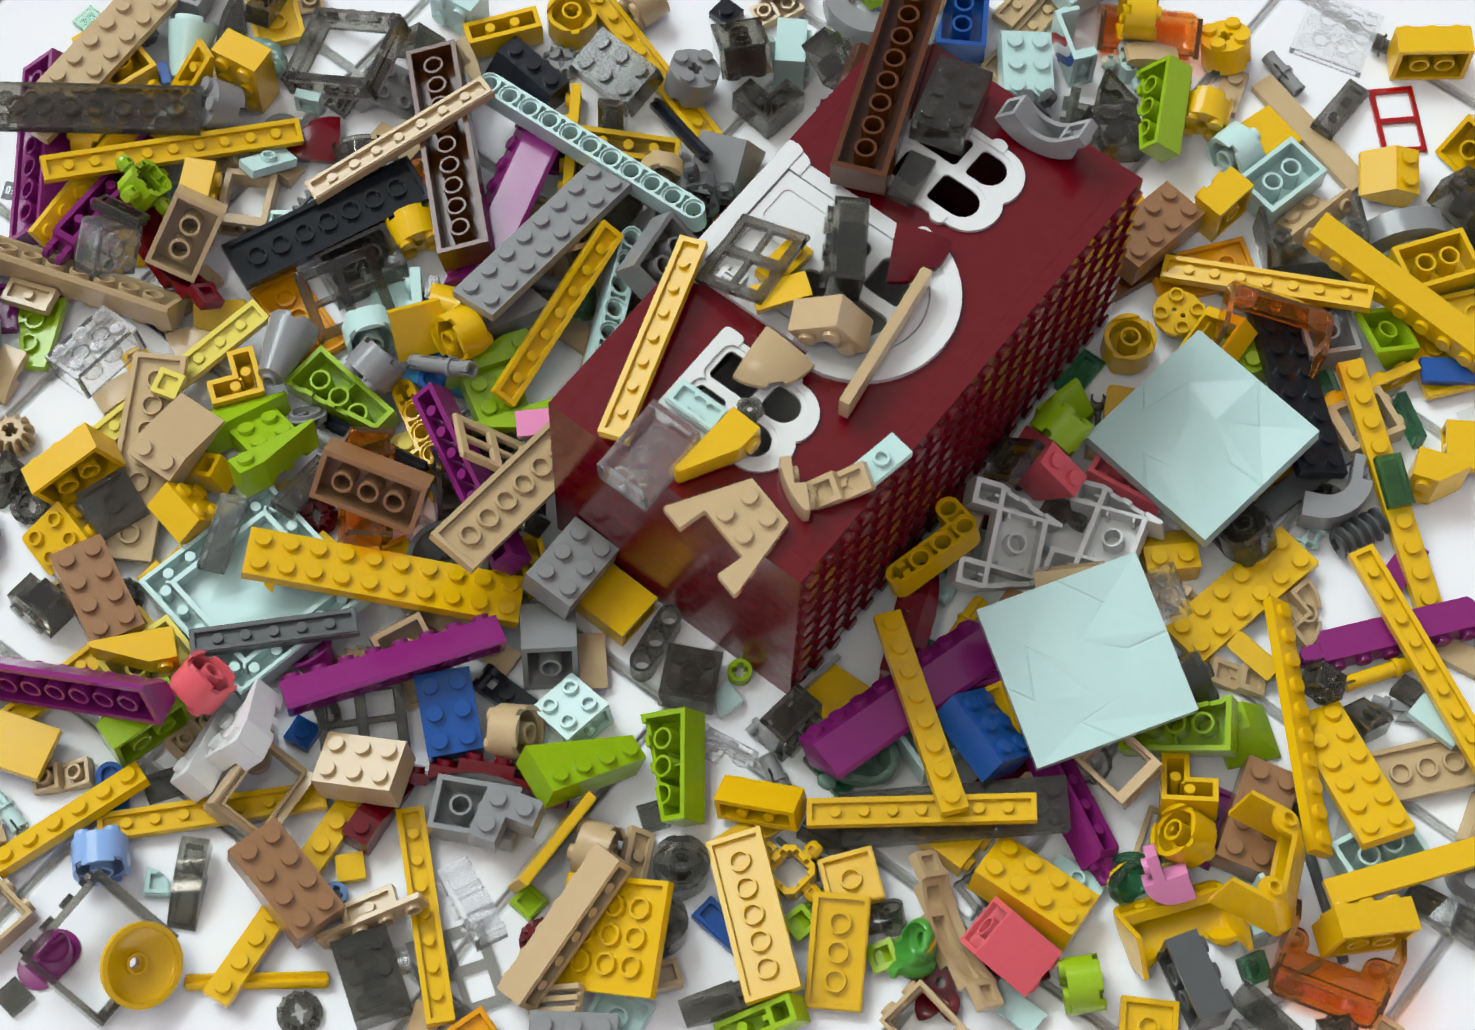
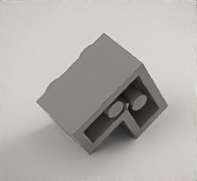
[467,782,545,854]

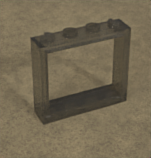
[280,7,411,102]
[18,868,179,1028]

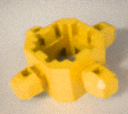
[765,840,823,904]

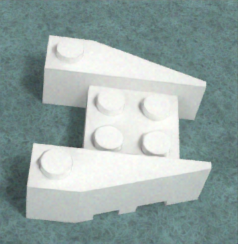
[945,476,1063,593]
[1043,480,1165,567]
[170,678,283,803]

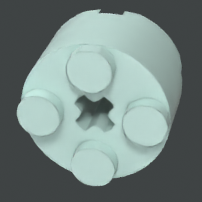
[1206,121,1266,174]
[342,304,396,355]

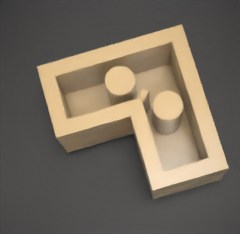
[788,294,874,356]

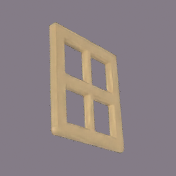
[452,413,525,472]

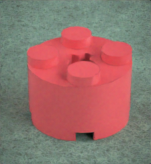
[169,650,237,717]

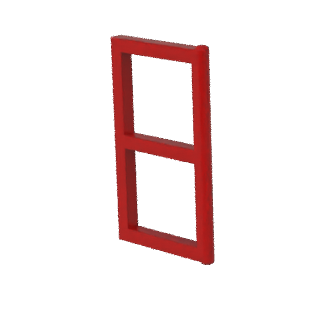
[1367,86,1428,153]

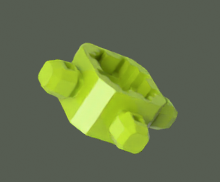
[115,154,172,216]

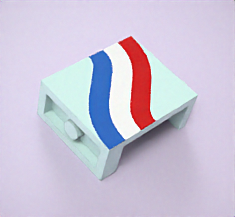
[1050,5,1098,88]

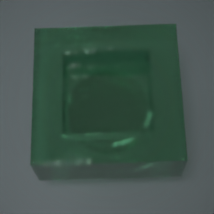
[1235,949,1273,987]

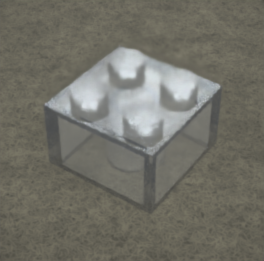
[73,213,144,278]

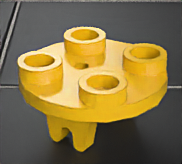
[1152,287,1205,338]

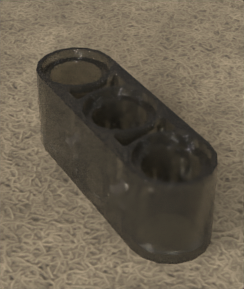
[629,604,681,682]

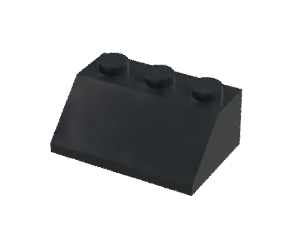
[484,36,570,110]

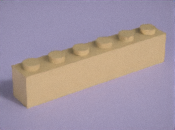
[496,843,634,1011]

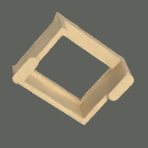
[203,742,313,836]

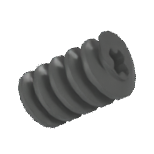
[1329,507,1390,560]

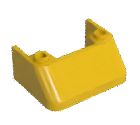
[1208,790,1306,936]
[1113,880,1254,981]

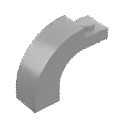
[823,0,880,46]
[995,94,1098,159]
[1360,206,1452,253]
[1296,453,1373,530]

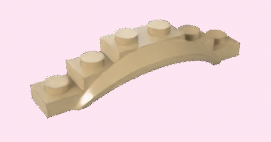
[908,849,1005,1013]

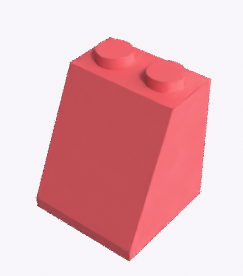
[1000,425,1087,501]
[959,896,1063,997]

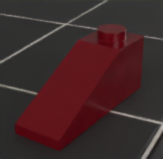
[342,783,415,857]

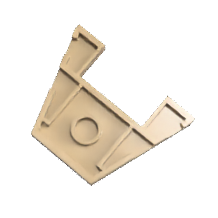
[663,478,789,599]

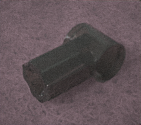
[869,898,907,937]

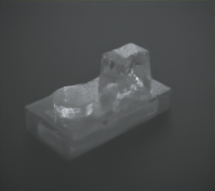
[705,727,759,770]

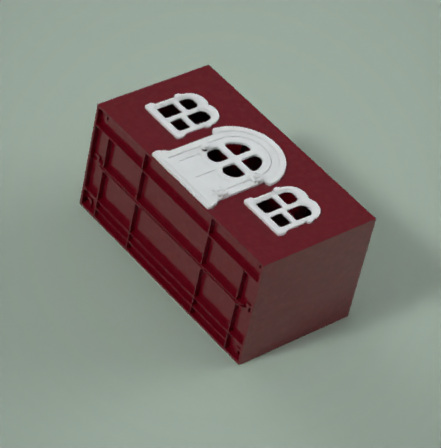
[548,43,1143,695]

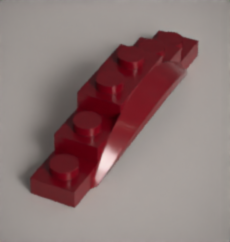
[119,198,225,310]
[878,545,940,680]
[408,751,570,810]

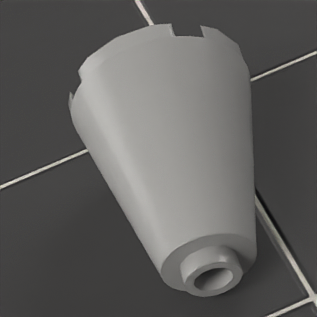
[258,310,319,386]

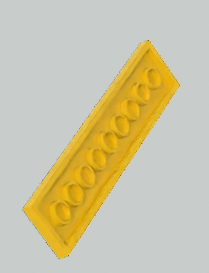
[241,526,524,629]

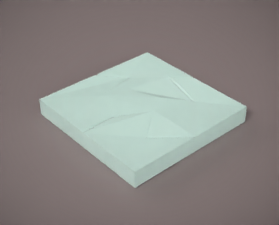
[1086,330,1319,548]
[138,485,372,703]
[976,552,1199,771]

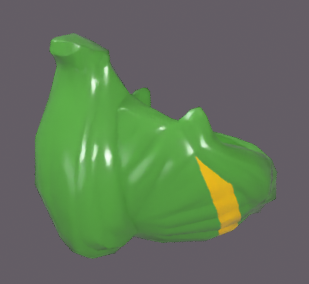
[889,918,937,980]

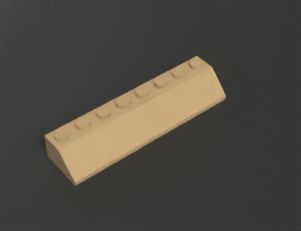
[0,235,188,332]

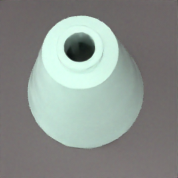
[167,13,218,81]

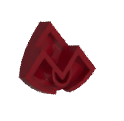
[286,116,341,165]
[886,223,952,285]

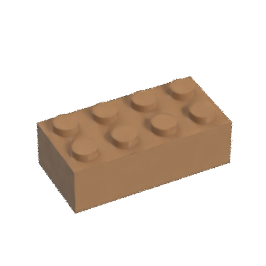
[1118,181,1206,286]
[309,437,435,536]
[48,533,146,660]
[1208,755,1296,883]
[227,817,345,949]

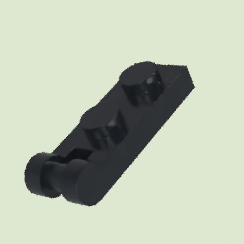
[472,663,539,706]

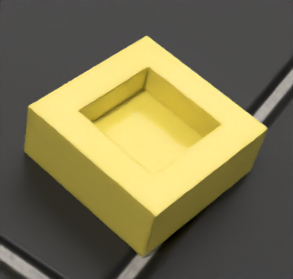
[150,367,188,401]

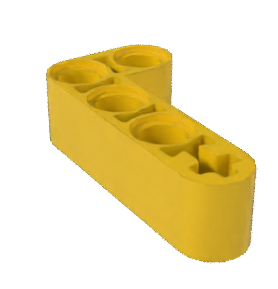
[392,379,446,477]
[886,496,981,598]

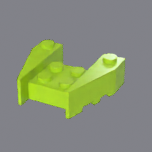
[445,328,553,441]
[205,391,320,498]

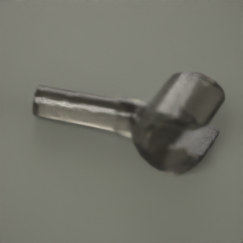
[1090,394,1106,426]

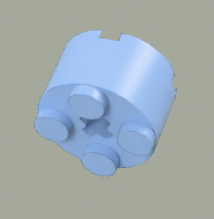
[71,825,131,886]

